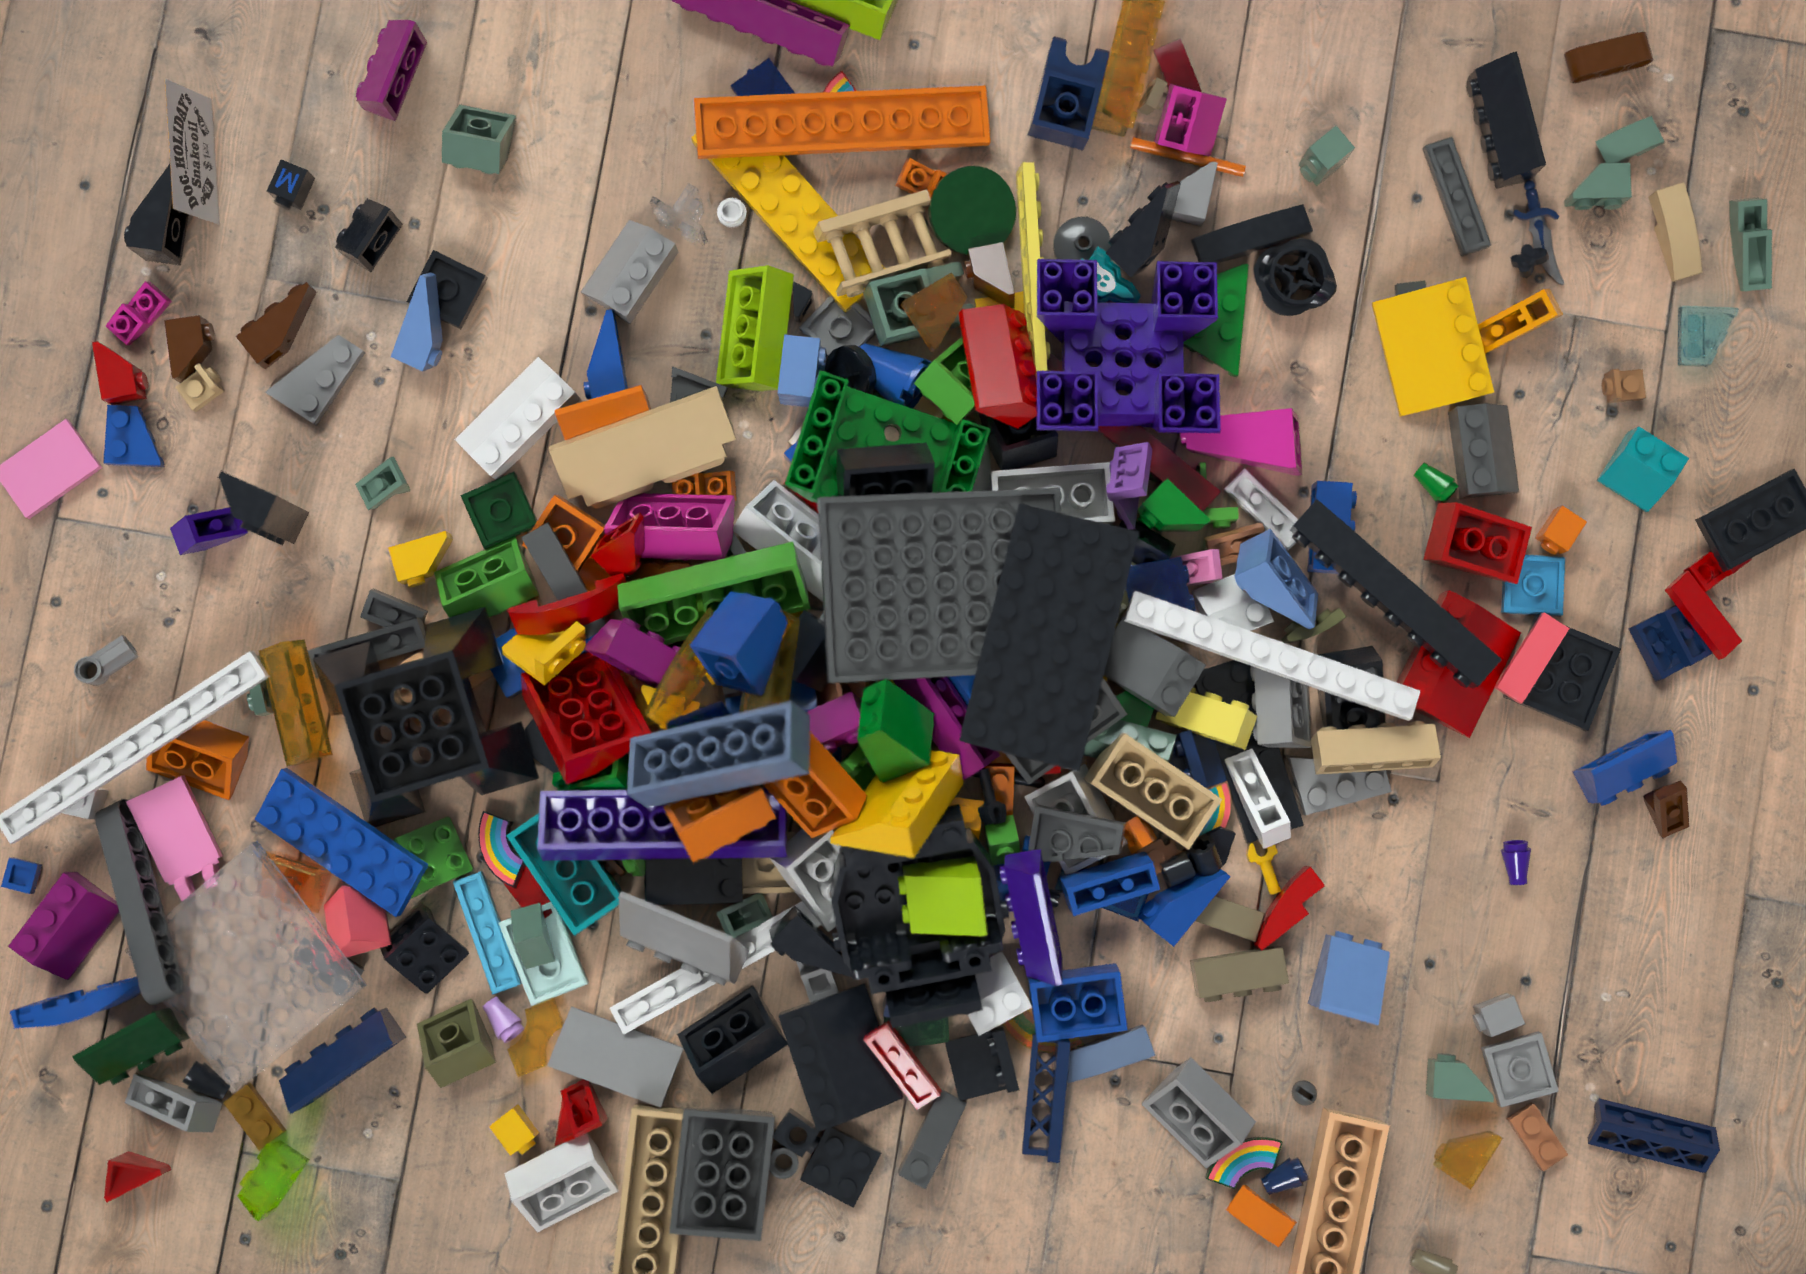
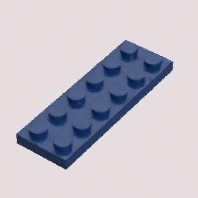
[255,768,429,917]

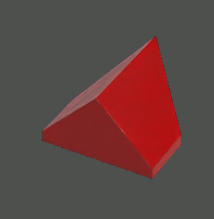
[555,1079,608,1146]
[104,1151,172,1203]

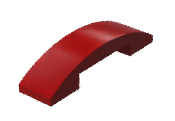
[507,573,627,635]

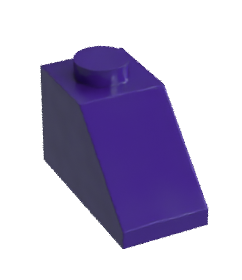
[170,507,248,555]

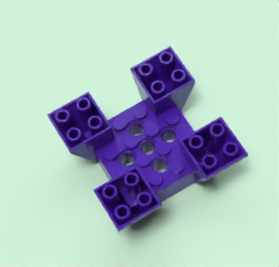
[1037,259,1221,433]

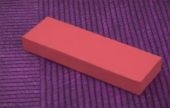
[1494,612,1570,704]

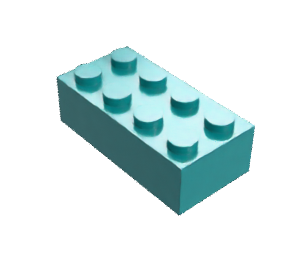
[506,813,623,936]

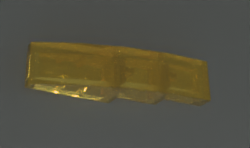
[644,608,715,730]

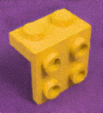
[502,621,586,686]

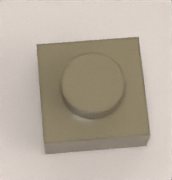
[1137,77,1167,115]

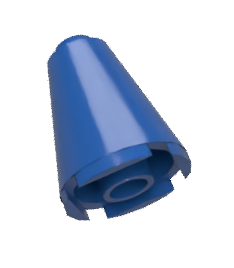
[858,343,932,409]

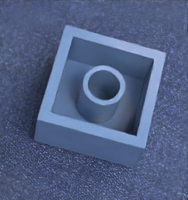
[777,334,827,407]

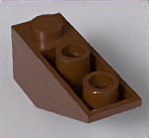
[236,282,317,370]

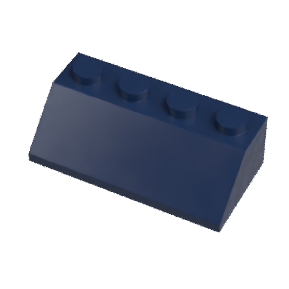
[279,1008,407,1115]

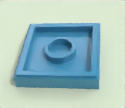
[1501,555,1565,617]

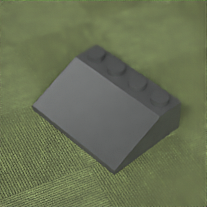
[669,1108,775,1241]

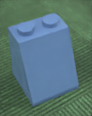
[1308,931,1390,1025]

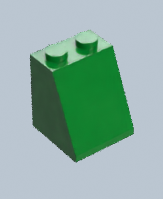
[857,679,934,782]

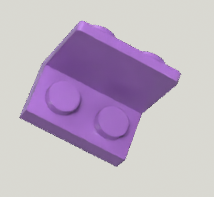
[1106,442,1153,530]

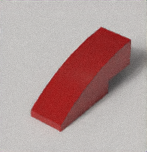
[1254,866,1325,951]

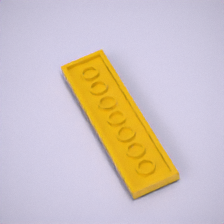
[691,134,886,313]

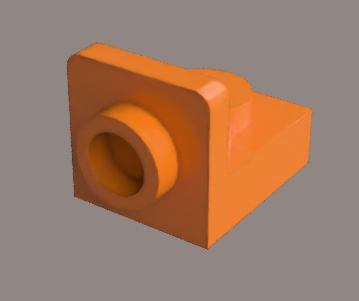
[1124,816,1157,854]

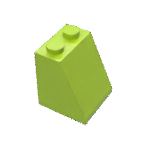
[898,856,987,936]

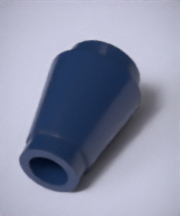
[1261,1157,1309,1195]

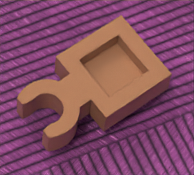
[1134,838,1187,875]

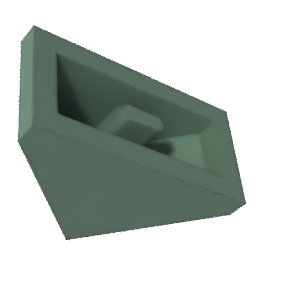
[717,893,773,938]
[510,903,556,969]

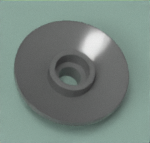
[1053,217,1111,260]

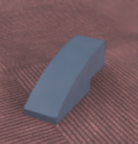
[1067,1024,1155,1083]

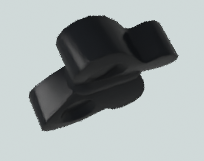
[1510,244,1549,278]

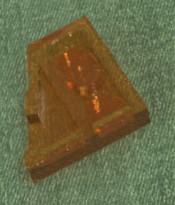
[901,272,968,352]

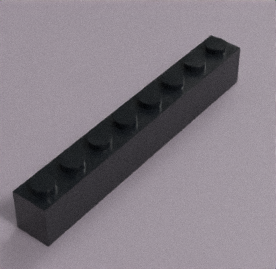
[1290,499,1502,689]

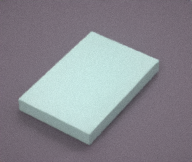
[499,902,589,1007]

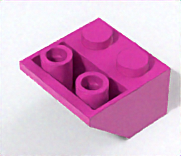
[1154,84,1227,156]

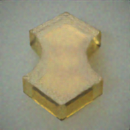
[507,998,564,1077]

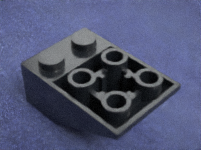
[1106,180,1181,277]

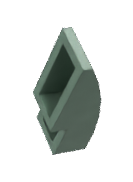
[1729,198,1772,291]

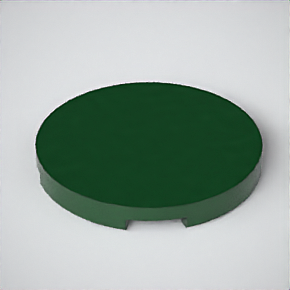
[928,166,1016,255]

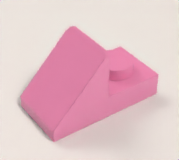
[1166,549,1223,588]

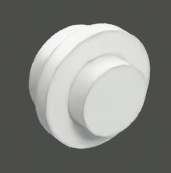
[717,198,747,228]

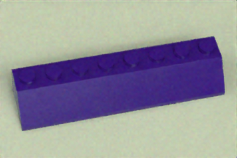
[537,788,787,861]

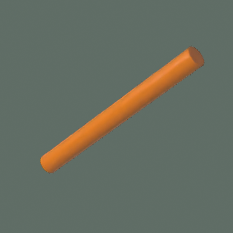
[1130,137,1246,177]

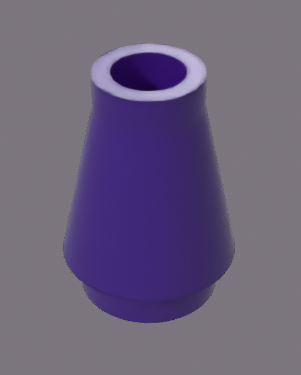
[1501,840,1531,885]

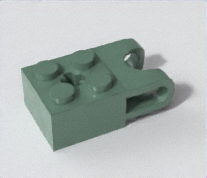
[863,262,975,347]

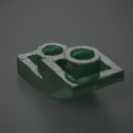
[883,1016,949,1046]

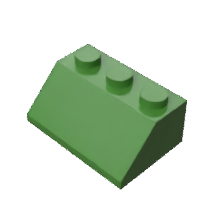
[434,536,539,617]

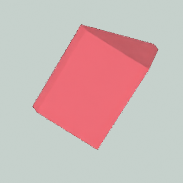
[324,886,392,962]

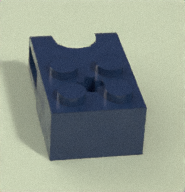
[1027,36,1109,151]

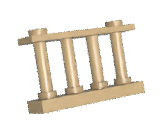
[813,189,952,297]

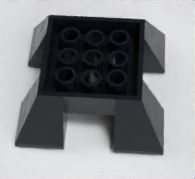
[312,607,539,827]

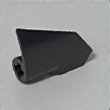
[1159,826,1236,888]

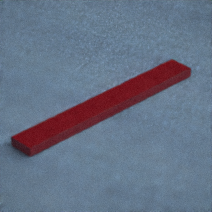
[1047,352,1221,513]

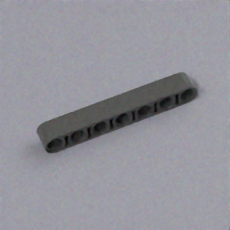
[95,799,184,1005]

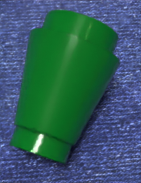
[1413,462,1459,503]

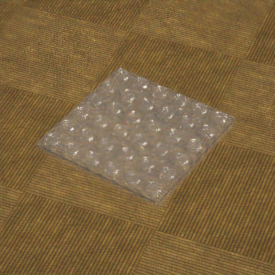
[124,841,367,1094]

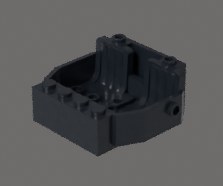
[830,804,1009,995]

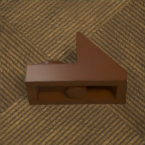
[1643,780,1689,838]

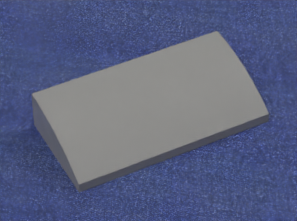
[547,1007,684,1108]

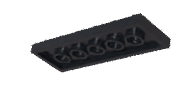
[1194,660,1304,843]

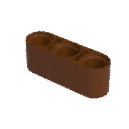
[1564,32,1654,83]

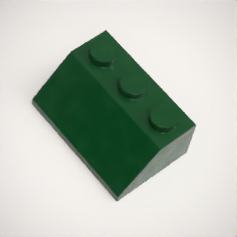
[72,1006,190,1086]

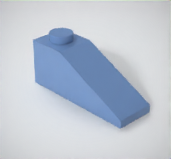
[391,272,443,372]

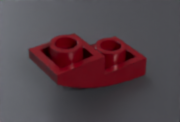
[1153,38,1202,92]

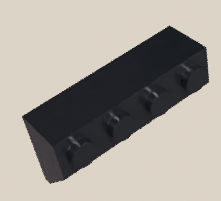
[1466,51,1546,189]
[218,471,309,545]

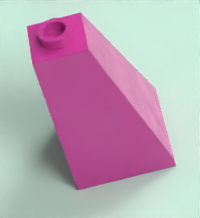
[1181,408,1302,476]

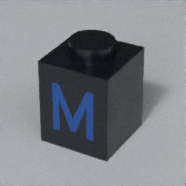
[267,159,315,210]

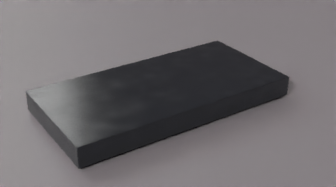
[1695,468,1806,572]

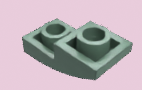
[1595,116,1665,163]

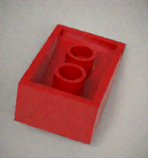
[1423,502,1532,584]

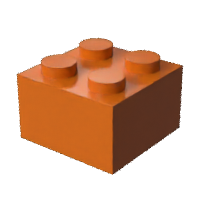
[522,495,605,573]

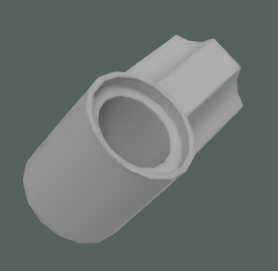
[74,635,139,686]

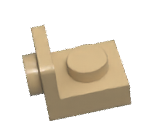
[175,363,224,412]

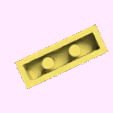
[1156,688,1257,750]

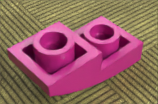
[105,281,172,345]

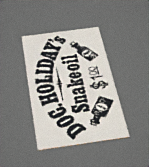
[165,79,219,225]

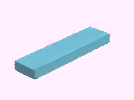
[453,871,522,995]

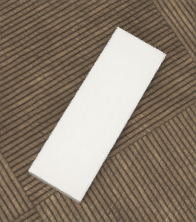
[1223,469,1298,551]

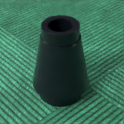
[183,1061,231,1100]

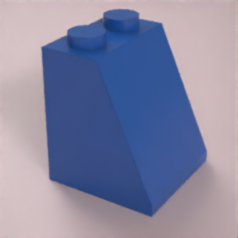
[690,591,788,696]

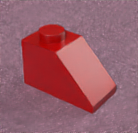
[92,341,148,405]
[591,513,645,576]

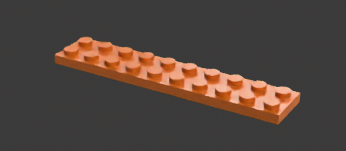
[694,85,990,159]

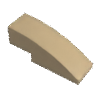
[1649,182,1702,282]

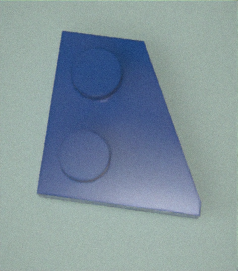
[104,405,164,467]

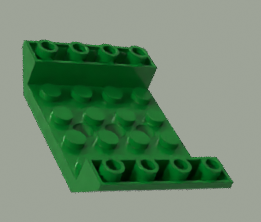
[784,370,991,503]

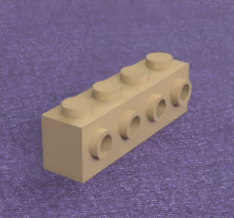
[1311,721,1441,775]

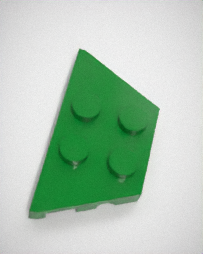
[1183,264,1248,377]

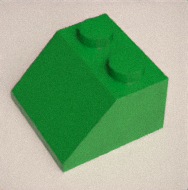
[1137,478,1211,532]

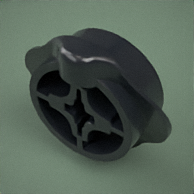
[1253,238,1337,316]

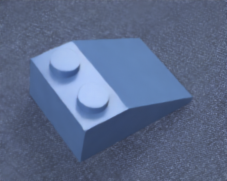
[1234,529,1318,629]

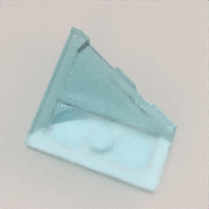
[1677,306,1739,367]

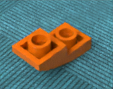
[895,158,947,198]
[672,471,737,501]
[1226,1185,1297,1247]

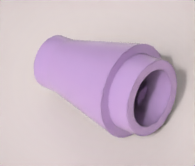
[482,997,524,1043]

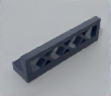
[1022,1033,1071,1163]
[1587,1098,1720,1173]

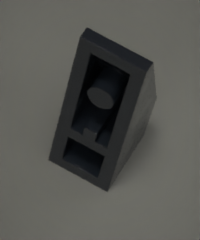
[769,906,852,977]

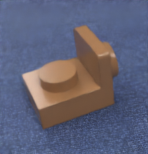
[1602,369,1646,403]

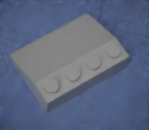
[619,891,749,986]

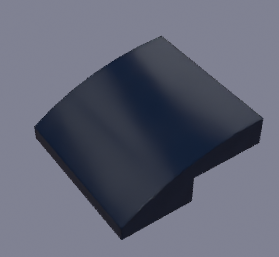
[1628,605,1713,682]

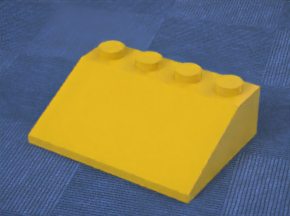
[1371,277,1494,416]
[830,750,964,858]

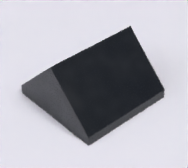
[774,609,828,692]

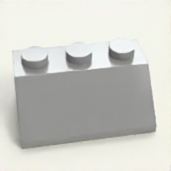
[581,220,678,324]
[1250,666,1311,748]
[1142,1057,1256,1168]

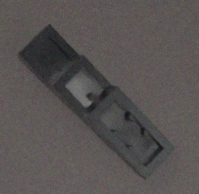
[1191,204,1313,263]

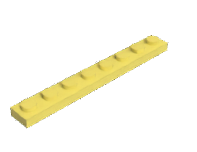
[1016,162,1050,377]

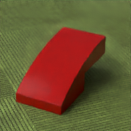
[1683,551,1752,592]

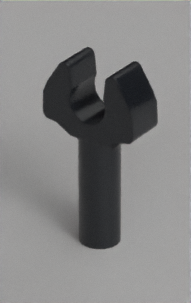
[978,768,1007,826]

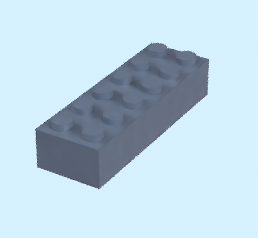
[627,701,810,808]

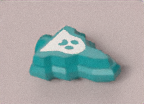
[1080,246,1141,303]

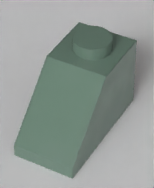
[1426,1053,1494,1102]

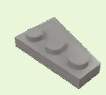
[265,335,365,426]
[1288,758,1392,815]

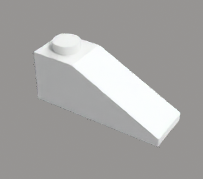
[1225,748,1291,849]

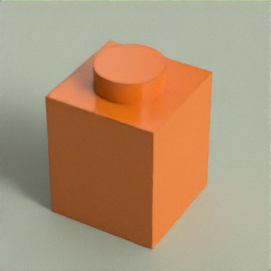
[1535,505,1587,555]

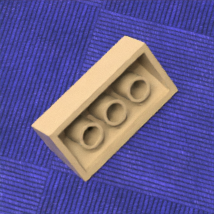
[1084,732,1222,849]

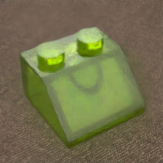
[237,1140,310,1222]

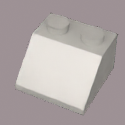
[1192,574,1274,631]
[968,951,1032,1036]

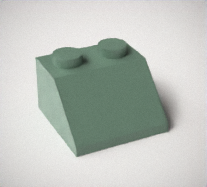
[442,104,516,174]

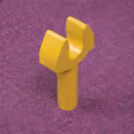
[1246,843,1281,895]

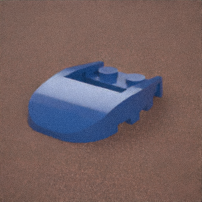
[9,976,141,1029]

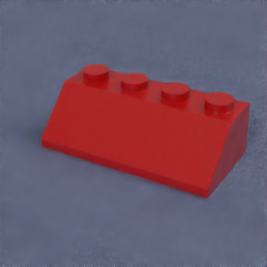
[958,304,1037,429]

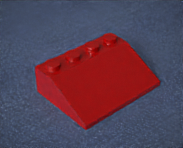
[1396,590,1521,738]
[521,652,652,784]

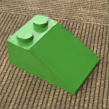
[914,337,975,425]

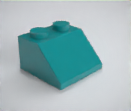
[1597,426,1689,512]

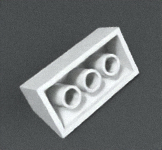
[455,357,580,480]
[733,480,823,601]

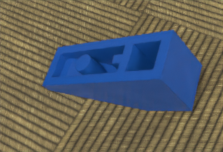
[583,309,628,400]
[1138,869,1231,947]

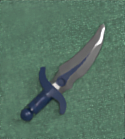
[1513,180,1564,284]

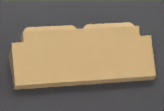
[549,386,736,509]

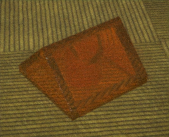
[262,851,332,913]

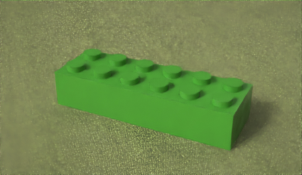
[617,541,811,645]

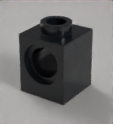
[773,1108,821,1158]

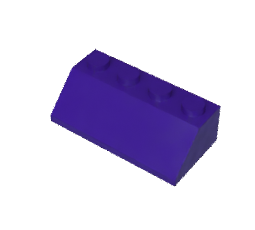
[1000,849,1063,986]

